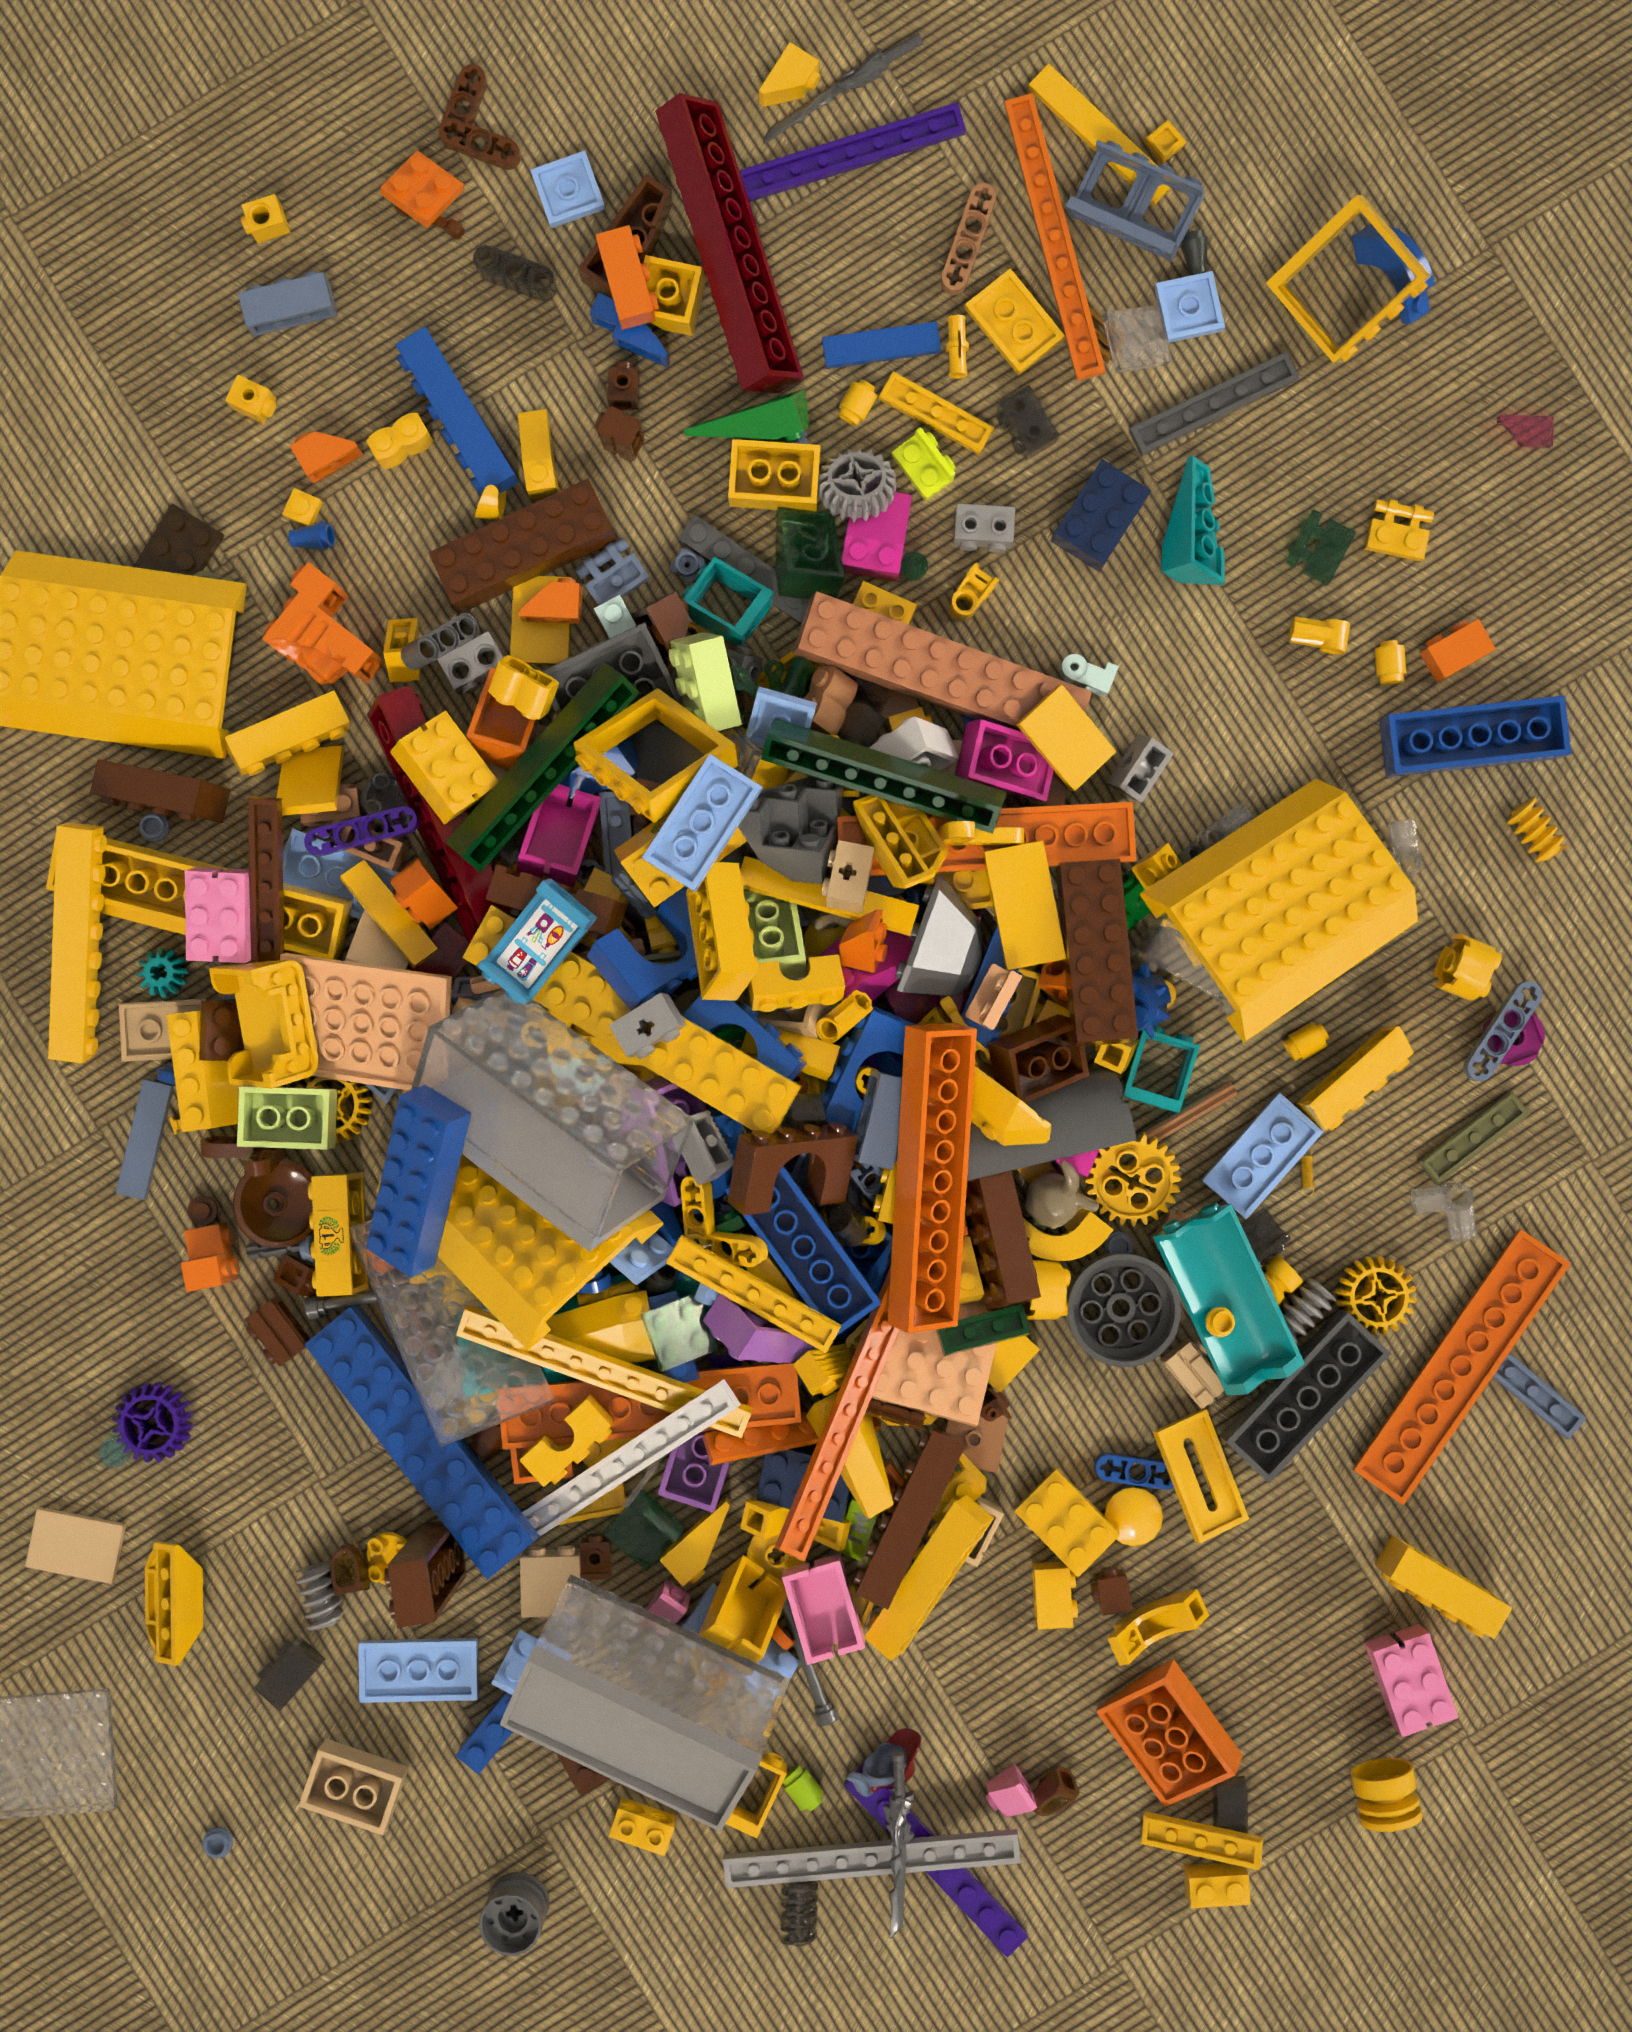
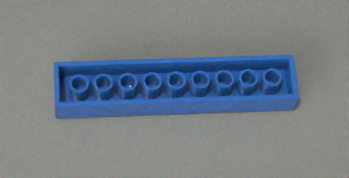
[304,1305,540,1580]

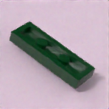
[936,1304,1031,1356]

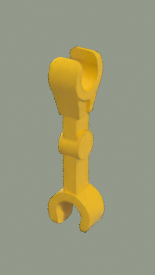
[940,996,990,1066]

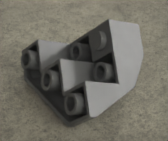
[738,776,844,884]
[895,876,984,996]

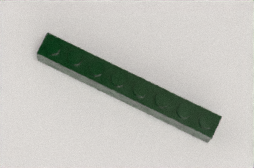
[445,663,639,872]
[761,719,1007,834]

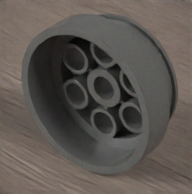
[1066,1252,1181,1367]

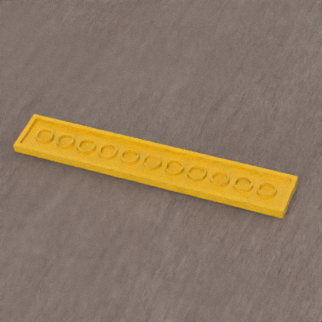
[462,905,801,1134]

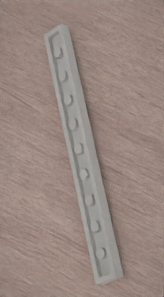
[723,1829,1021,1888]

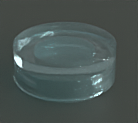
[99,1436,132,1467]

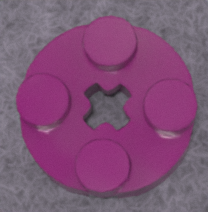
[1483,1009,1545,1066]

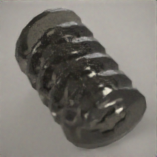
[780,1881,818,1946]

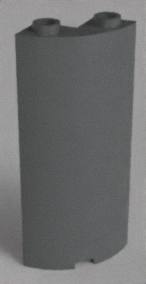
[967,1067,1136,1181]

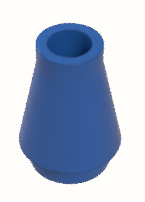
[288,521,335,551]

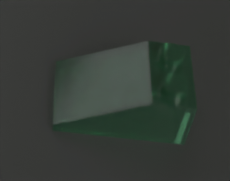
[775,507,845,599]

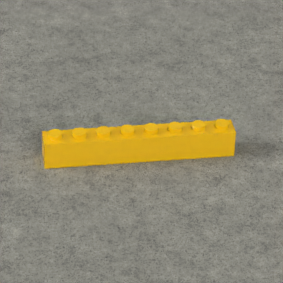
[48,822,107,1063]

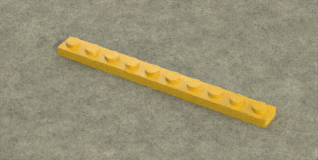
[456,1304,753,1438]

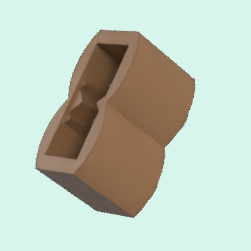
[803,665,858,735]

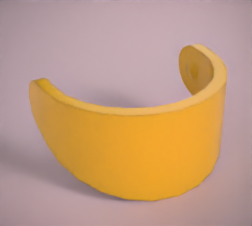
[475,485,507,520]

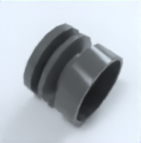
[479,1872,549,1956]

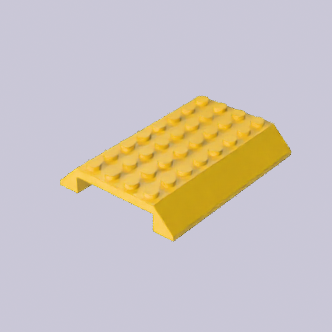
[0,550,247,759]
[1139,779,1418,1043]
[376,1154,664,1351]

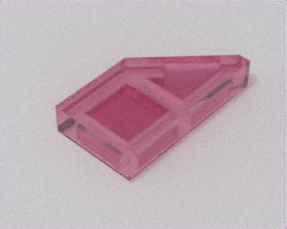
[1497,415,1554,448]

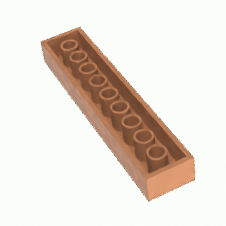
[792,591,1092,732]

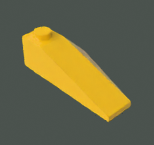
[546,1290,658,1364]
[806,1391,894,1520]

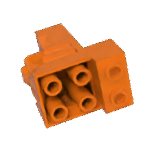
[262,562,385,685]

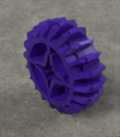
[112,1382,194,1463]

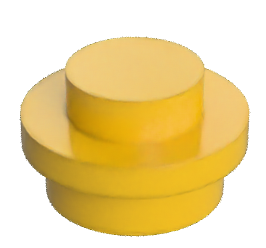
[1205,1307,1235,1337]

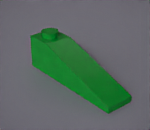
[684,389,809,442]

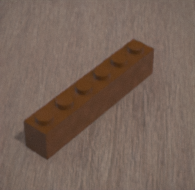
[852,1425,966,1610]

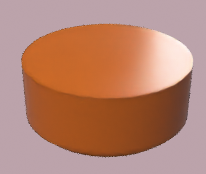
[772,1622,795,1650]

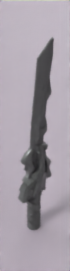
[763,33,923,144]
[883,1751,914,1939]

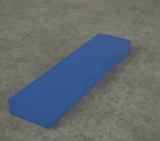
[822,321,941,369]

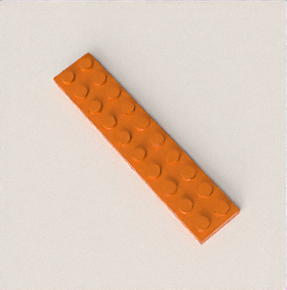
[837,802,1137,878]
[1352,1229,1571,1506]
[497,1362,802,1450]

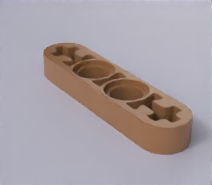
[941,183,996,295]

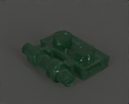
[1285,510,1356,586]

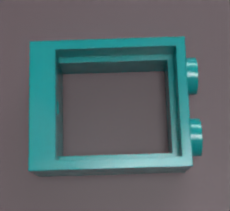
[682,557,774,646]
[1122,1026,1200,1113]

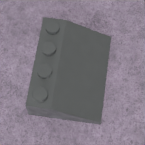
[542,622,683,715]

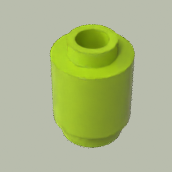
[783,1764,824,1812]

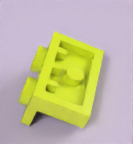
[891,427,956,501]

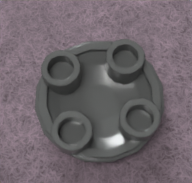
[361,772,412,829]

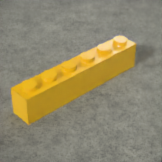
[865,1495,994,1661]

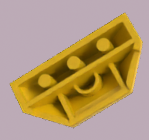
[853,795,948,889]
[971,1066,1051,1146]
[145,1541,204,1666]

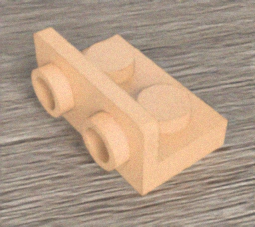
[965,964,1022,1030]

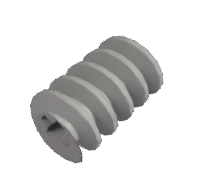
[1282,1278,1337,1344]
[296,1562,344,1630]

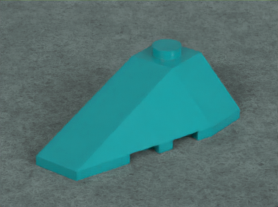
[1161,456,1225,585]

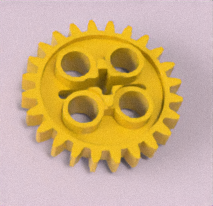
[1084,1132,1181,1227]

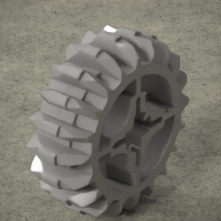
[818,447,897,523]

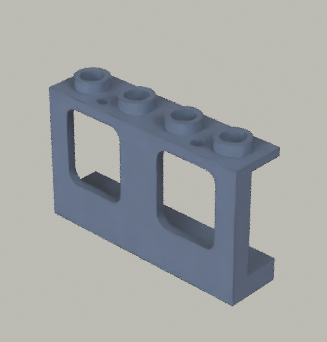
[1066,140,1205,262]

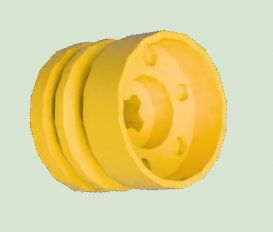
[1350,1758,1423,1832]

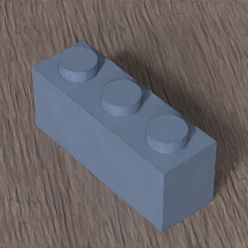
[238,271,338,336]
[853,1069,902,1170]

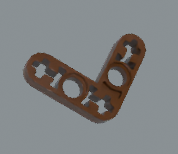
[439,64,521,170]
[200,1136,287,1177]

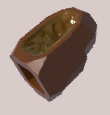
[330,1544,370,1595]
[1033,1765,1080,1816]

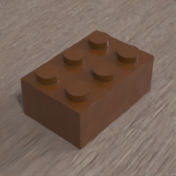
[988,1014,1089,1103]

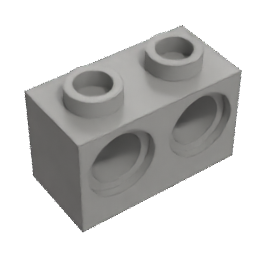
[437,631,504,695]

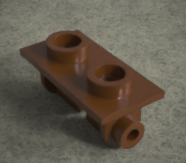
[980,1384,1012,1421]

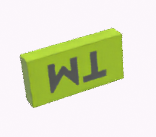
[839,1497,879,1561]

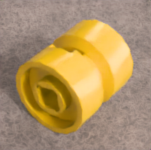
[1263,1254,1303,1305]

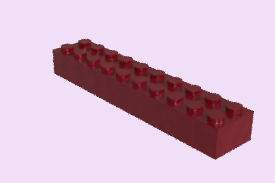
[655,93,804,393]
[367,686,518,972]

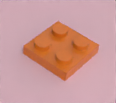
[380,150,464,228]

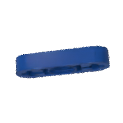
[1094,1452,1174,1490]

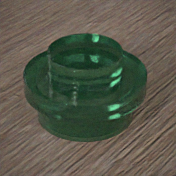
[901,551,928,581]

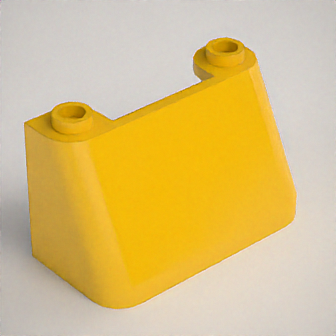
[209,960,318,1089]

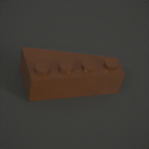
[578,174,672,299]
[90,759,230,823]
[486,864,627,940]

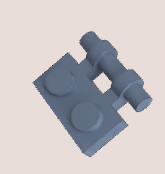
[574,538,650,606]

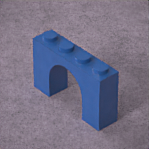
[587,887,698,1011]
[682,994,807,1080]
[815,1006,918,1132]

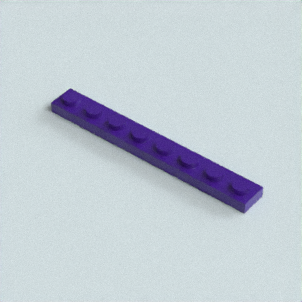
[739,102,966,202]
[844,1762,1028,1958]

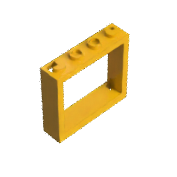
[1266,195,1431,363]
[574,688,738,823]

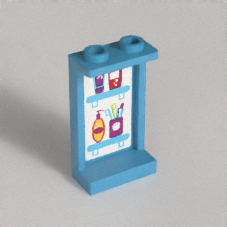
[477,878,598,1005]

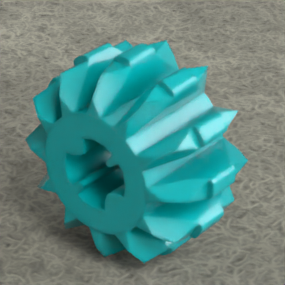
[136,948,190,998]

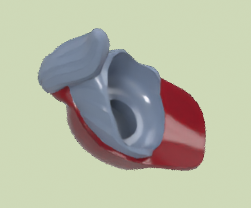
[846,1728,922,1797]

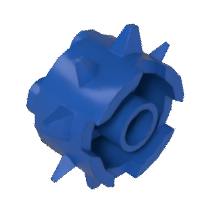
[1132,963,1171,1039]

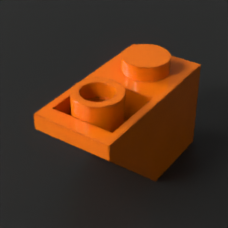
[839,909,888,973]

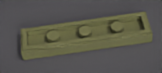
[1417,1090,1530,1185]

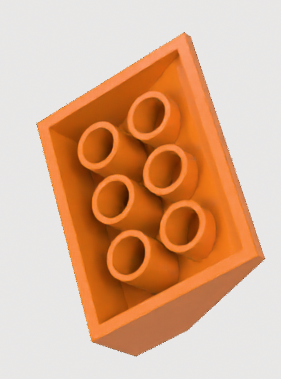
[1096,1659,1243,1807]

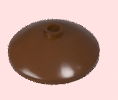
[233,1159,313,1248]

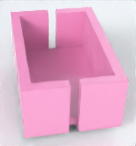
[185,867,251,963]
[782,1553,865,1665]
[1364,1624,1458,1737]

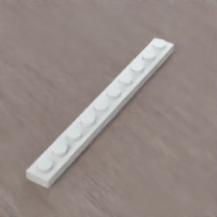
[522,1379,741,1536]

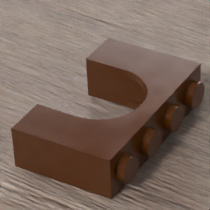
[728,1122,858,1215]

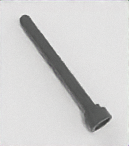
[305,1278,445,1320]
[782,1597,839,1727]

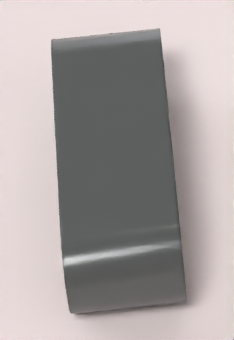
[401,613,479,670]

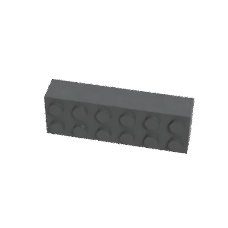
[1220,1308,1392,1483]

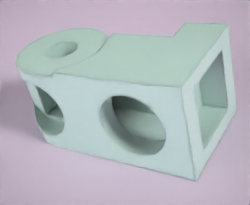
[1060,654,1119,698]

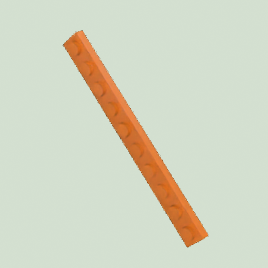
[1004,93,1106,382]
[774,1266,899,1561]

